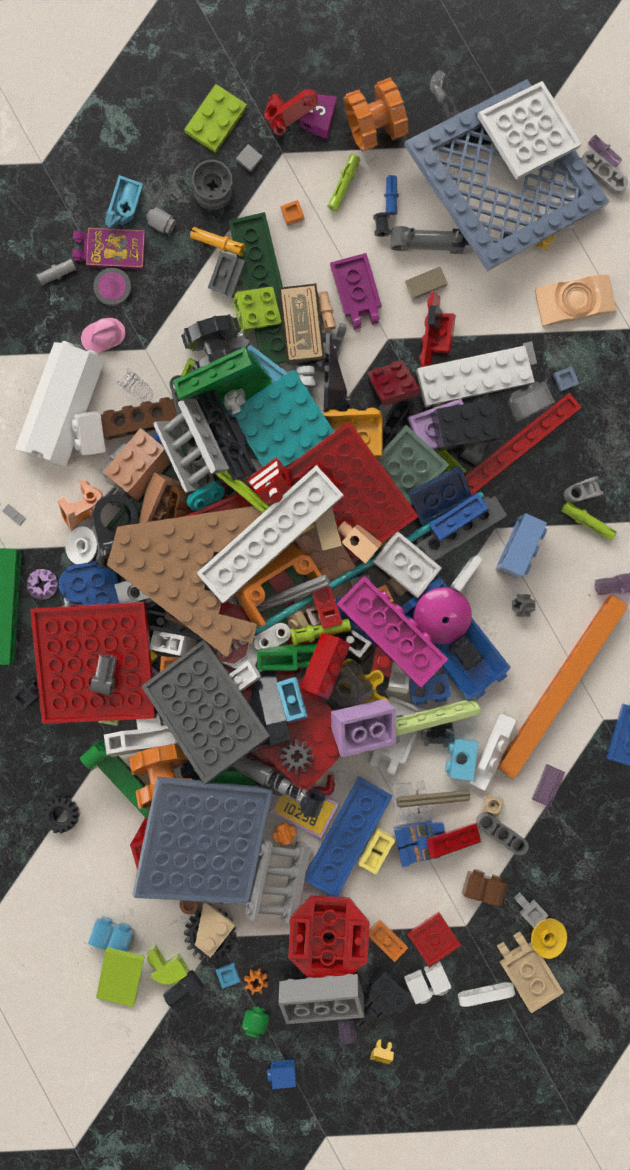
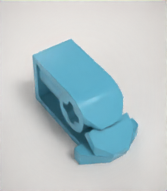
[105,175,143,228]

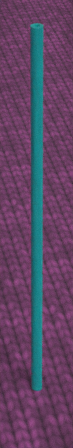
[254,492,485,636]

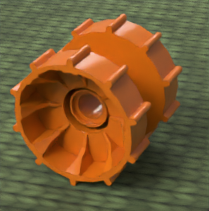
[343,77,409,152]
[129,744,192,809]

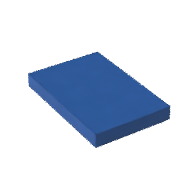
[606,703,630,766]

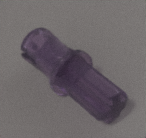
[588,134,622,167]

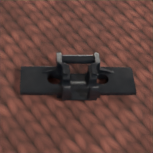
[192,390,257,481]

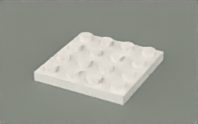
[477,81,582,180]

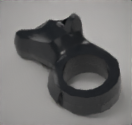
[90,494,140,572]

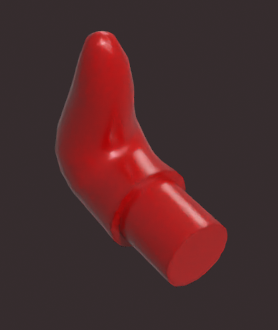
[313,775,335,796]

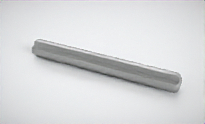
[256,575,330,613]

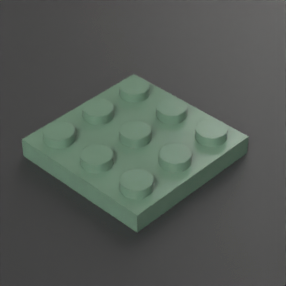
[377,425,449,505]

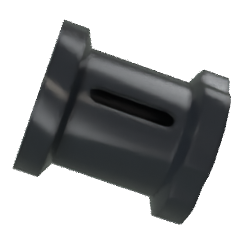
[373,212,391,237]

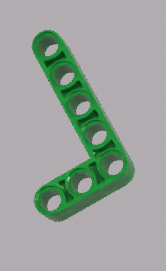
[80,740,150,818]

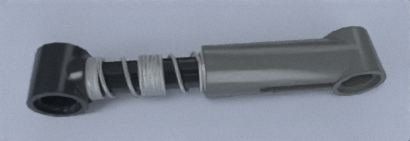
[231,754,326,818]

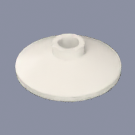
[65,526,98,564]

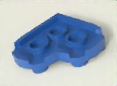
[59,561,119,605]

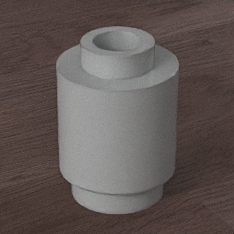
[146,207,176,234]

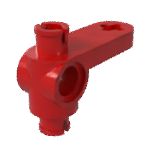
[264,89,318,135]

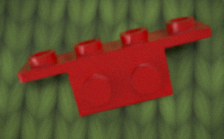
[419,292,456,367]

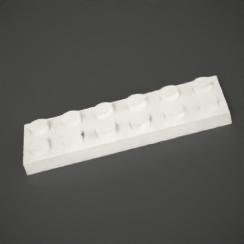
[416,346,534,407]

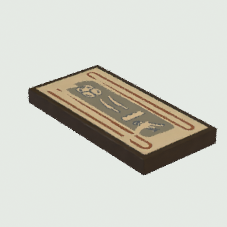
[279,283,325,364]

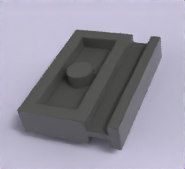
[208,251,247,298]

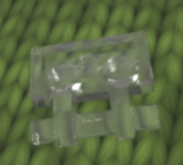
[392,781,429,824]

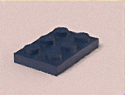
[407,466,472,526]

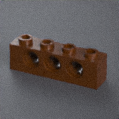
[101,397,180,441]

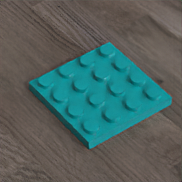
[228,370,334,467]

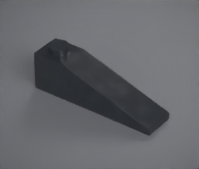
[323,333,351,412]
[250,668,291,751]

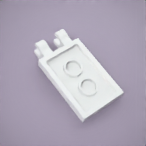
[368,695,426,774]

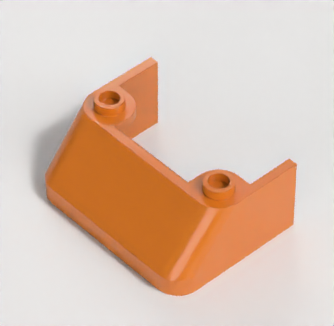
[235,542,322,627]

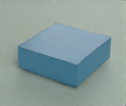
[216,962,241,989]

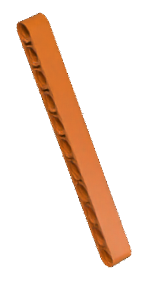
[497,594,628,779]

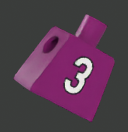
[300,94,337,139]

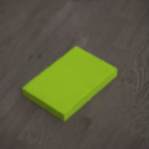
[96,947,145,1007]

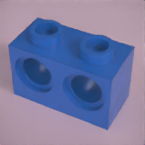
[409,673,451,705]

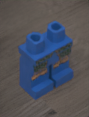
[393,820,445,867]

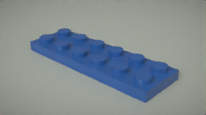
[304,776,393,897]

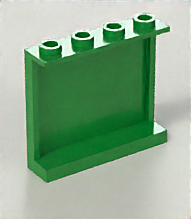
[173,347,272,417]

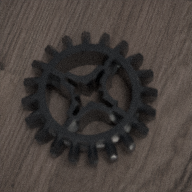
[184,908,237,962]

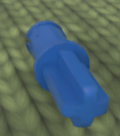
[384,175,399,215]

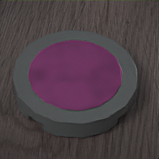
[93,268,132,307]

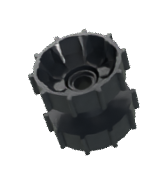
[181,314,241,371]

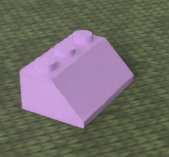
[331,699,396,757]

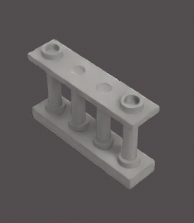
[153,399,229,493]
[245,838,311,924]

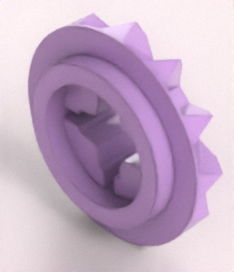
[26,569,58,600]

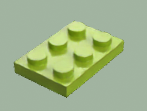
[184,84,247,153]

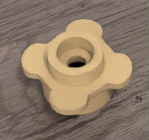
[482,794,504,816]

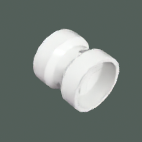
[296,366,316,389]

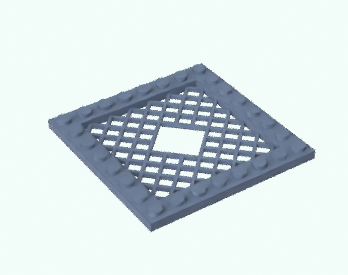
[404,79,610,271]

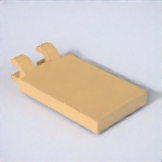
[497,932,564,1013]

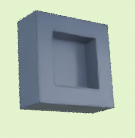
[553,367,579,392]

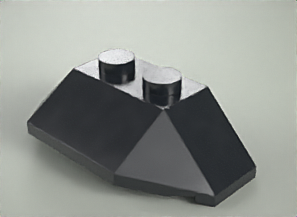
[377,398,414,449]
[146,602,204,641]

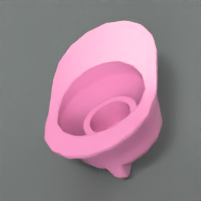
[81,318,125,353]

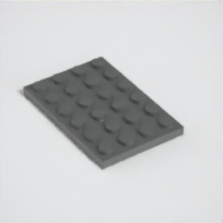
[142,640,271,784]

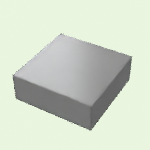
[236,145,263,173]

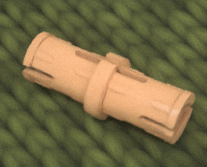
[318,291,336,331]

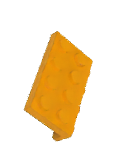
[323,408,383,458]

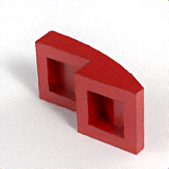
[311,586,342,629]

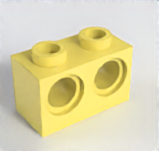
[358,827,395,875]

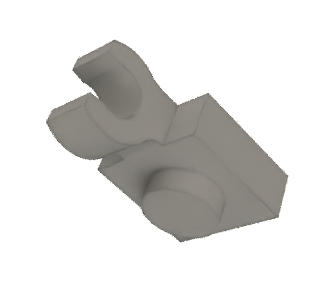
[514,892,549,928]

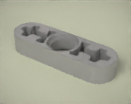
[581,150,628,194]

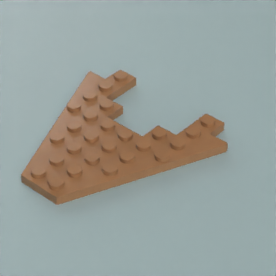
[107,506,263,657]

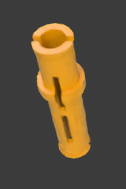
[190,227,246,256]

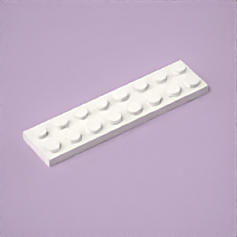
[197,465,344,603]

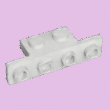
[470,714,517,791]

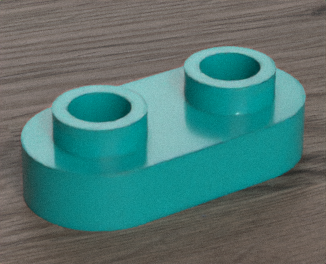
[187,481,224,511]

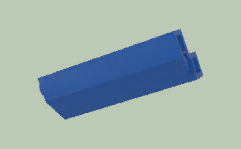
[401,577,511,701]

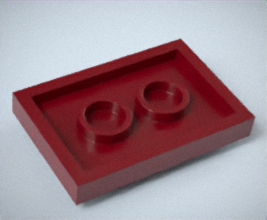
[367,360,421,407]

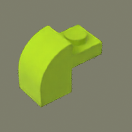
[147,945,189,985]

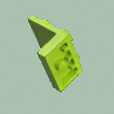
[233,287,281,335]

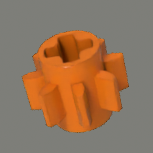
[272,822,297,846]
[244,968,268,995]

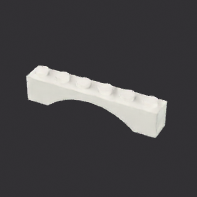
[104,725,178,757]

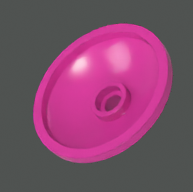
[414,587,472,644]

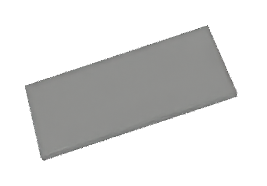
[523,341,537,365]
[2,504,26,525]

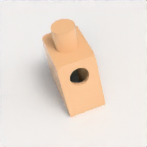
[338,521,382,564]

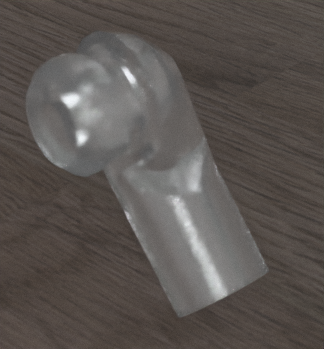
[430,70,447,101]

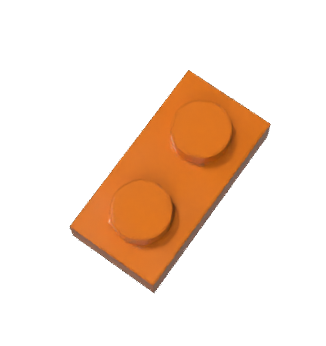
[369,919,408,962]

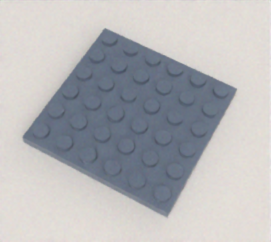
[132,776,273,904]

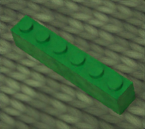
[0,548,21,665]

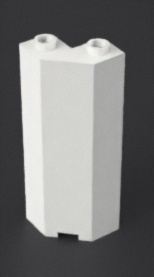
[15,341,105,467]

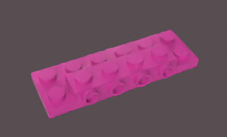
[337,576,448,687]

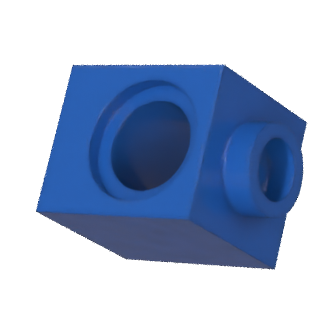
[267,1060,296,1089]

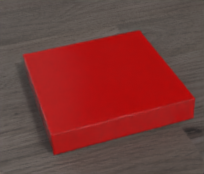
[407,912,461,967]

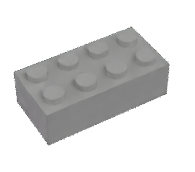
[279,974,364,1024]

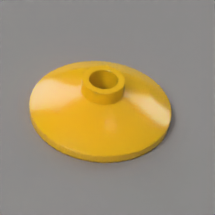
[531,918,567,959]

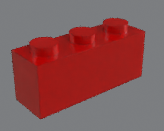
[299,632,351,699]

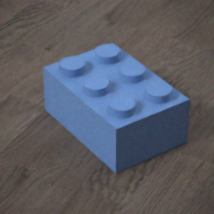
[496,513,547,578]

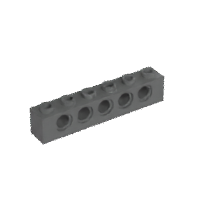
[414,496,507,561]

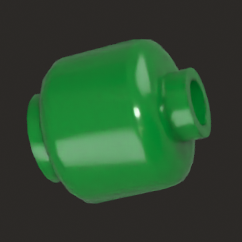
[242,1006,270,1038]

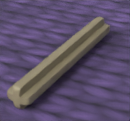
[396,790,470,808]

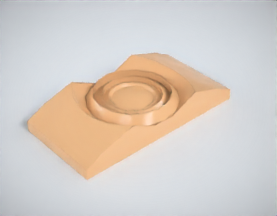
[535,275,617,327]

